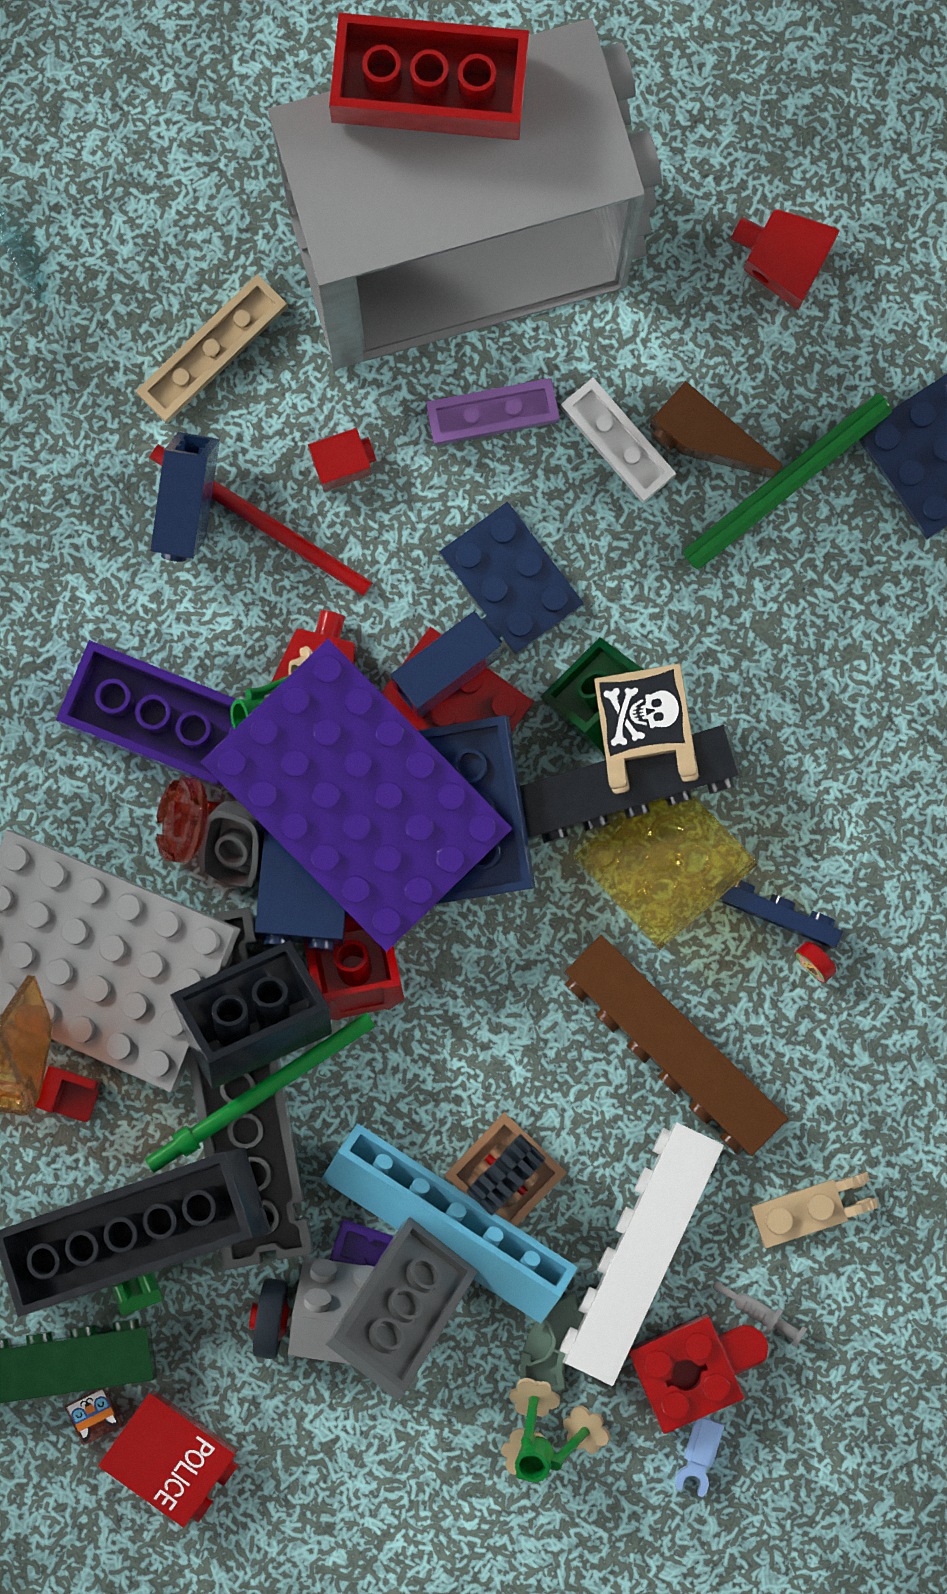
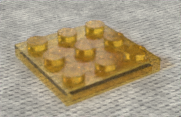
[574,793,757,950]

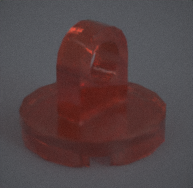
[156,777,221,863]

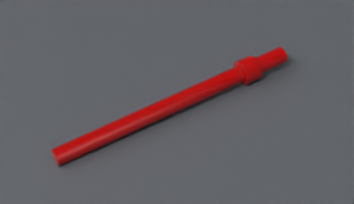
[149,444,373,597]

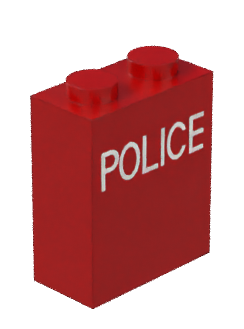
[98,1389,239,1528]

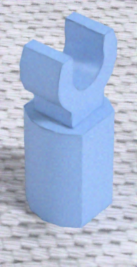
[675,1417,725,1497]

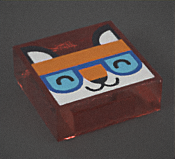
[64,1388,124,1446]

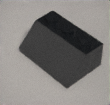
[170,940,332,1089]

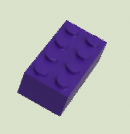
[56,640,236,789]

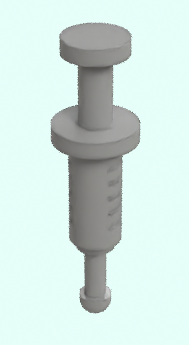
[713,1281,807,1347]

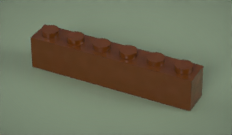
[564,935,789,1156]

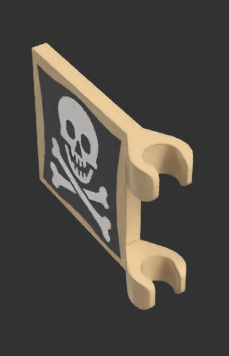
[594,664,699,794]

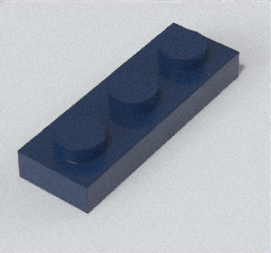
[713,877,843,949]

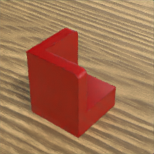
[34,1065,103,1122]

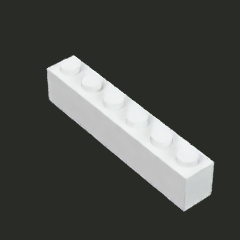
[559,1122,724,1386]

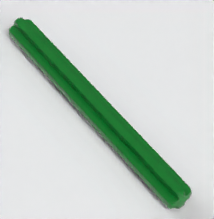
[683,393,892,569]

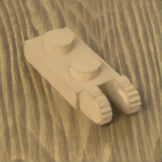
[750,1172,879,1249]

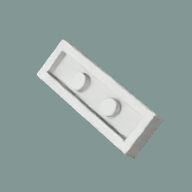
[560,378,676,503]

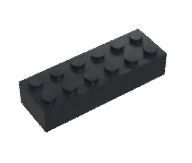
[0,1147,271,1317]

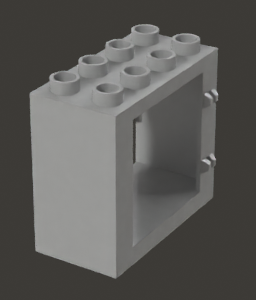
[268,18,662,370]

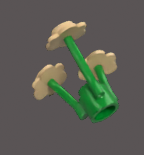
[501,1378,610,1483]

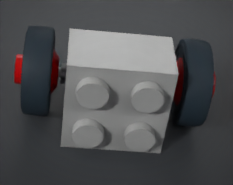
[249,1257,374,1364]

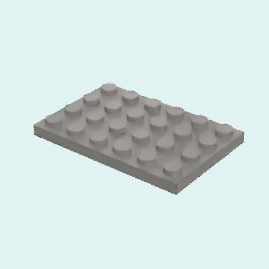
[0,830,240,1092]

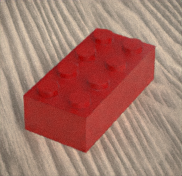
[329,13,529,140]

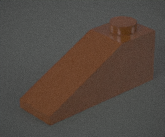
[650,381,783,478]

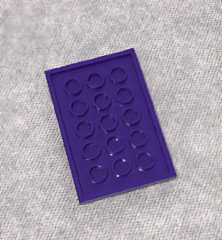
[201,638,513,952]

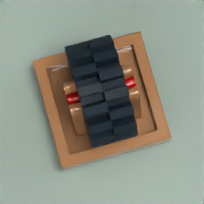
[444,1112,567,1227]

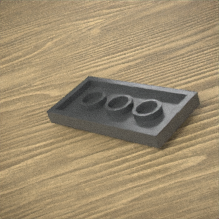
[326,1217,478,1400]

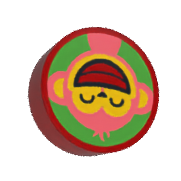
[794,942,836,983]

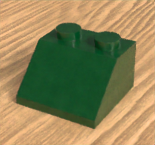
[540,637,644,759]

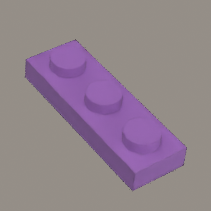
[426,378,560,446]

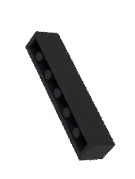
[520,725,743,844]

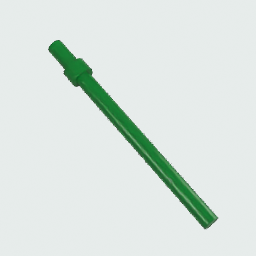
[145,1012,376,1173]

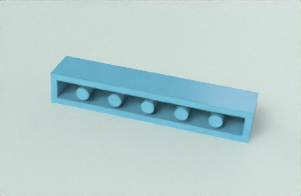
[321,1123,578,1324]

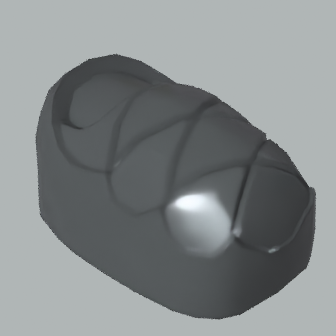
[199,800,265,888]

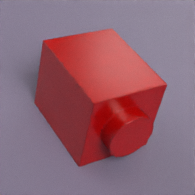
[308,428,376,492]

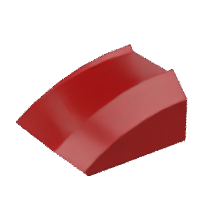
[304,912,405,1021]

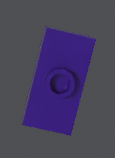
[329,1219,394,1267]

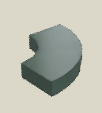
[520,1291,584,1393]

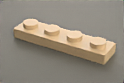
[135,274,288,424]

